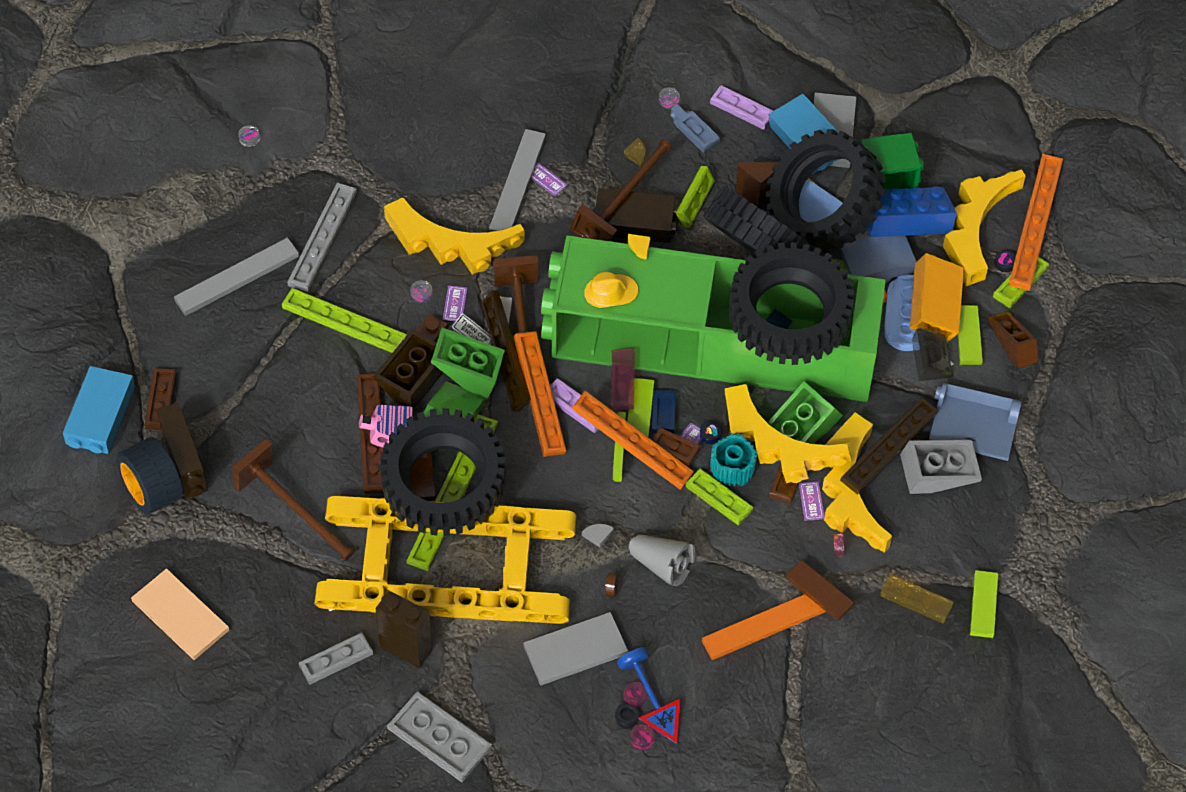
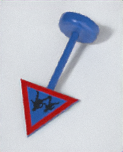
[617,647,680,744]

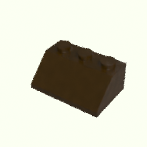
[374,329,442,410]

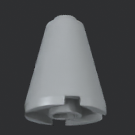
[629,534,695,587]

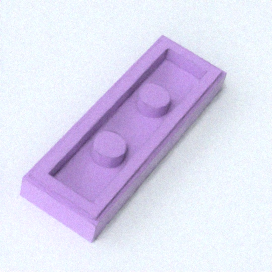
[710,85,773,130]
[550,378,598,433]

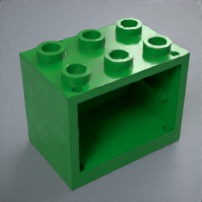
[861,133,924,189]

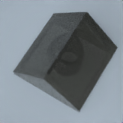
[912,328,953,381]

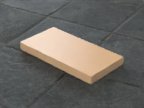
[131,568,229,660]

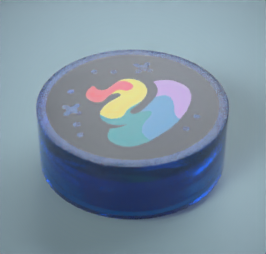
[699,421,722,444]

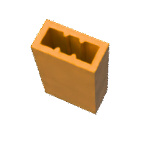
[910,253,964,343]

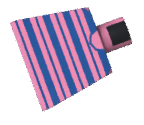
[359,405,412,447]

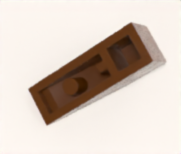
[988,311,1038,368]

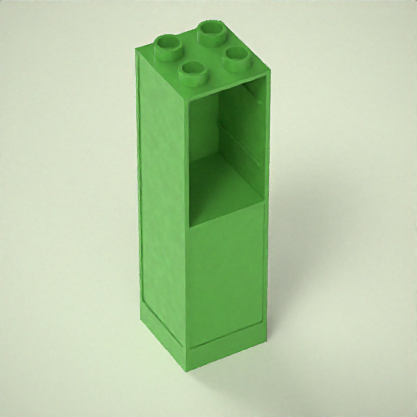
[541,235,886,402]

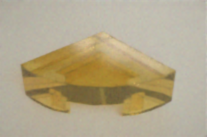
[624,138,645,166]

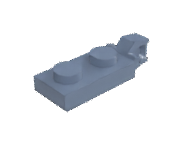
[670,104,720,153]

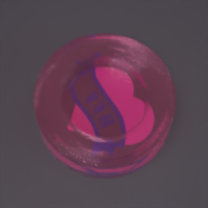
[834,533,844,557]
[623,682,647,707]
[630,725,654,750]

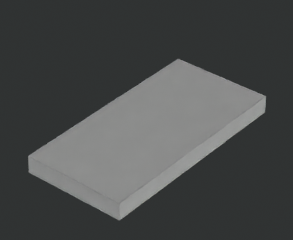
[813,93,856,168]
[523,612,628,686]
[387,691,492,782]

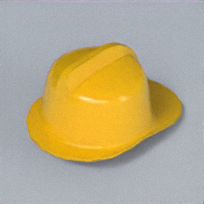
[585,272,638,308]

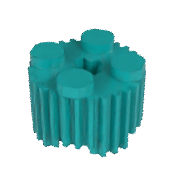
[710,433,757,486]

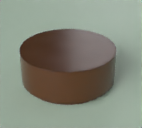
[605,573,619,597]

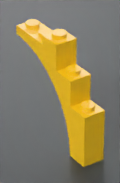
[943,169,1026,286]
[384,198,525,275]
[724,384,852,483]
[822,412,892,553]

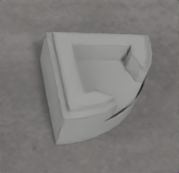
[582,524,614,548]

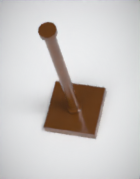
[569,139,672,242]
[494,255,538,333]
[233,438,354,561]

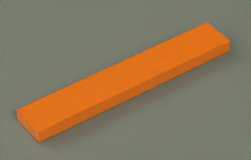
[514,331,566,457]
[571,391,694,490]
[702,594,826,660]

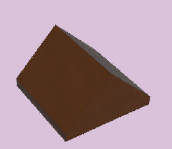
[736,162,779,208]

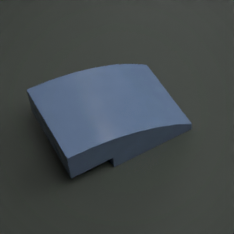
[839,236,916,282]

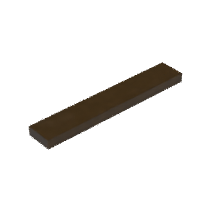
[481,290,531,412]
[840,397,939,495]

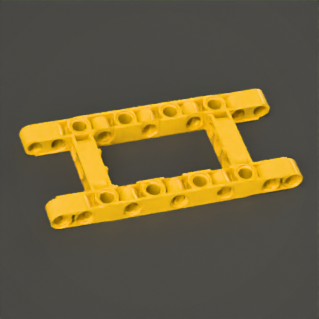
[314,496,576,624]

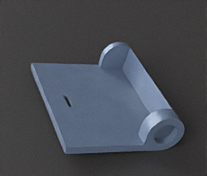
[929,382,1022,461]

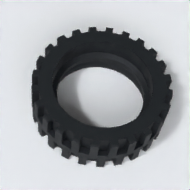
[766,129,886,251]

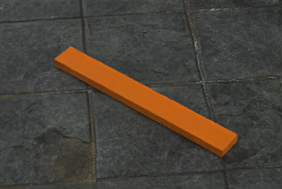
[1008,154,1063,291]

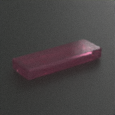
[611,349,635,411]

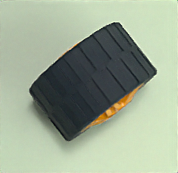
[116,437,183,515]

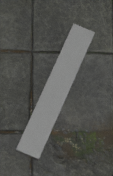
[489,129,546,232]
[288,183,357,292]
[174,238,299,316]

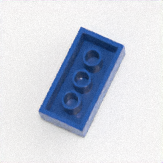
[866,187,957,237]

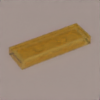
[880,574,954,624]

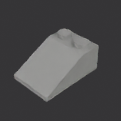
[900,440,982,494]

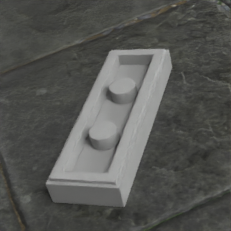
[299,633,373,685]

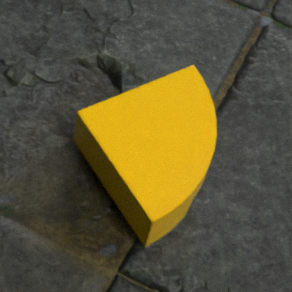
[628,234,650,260]

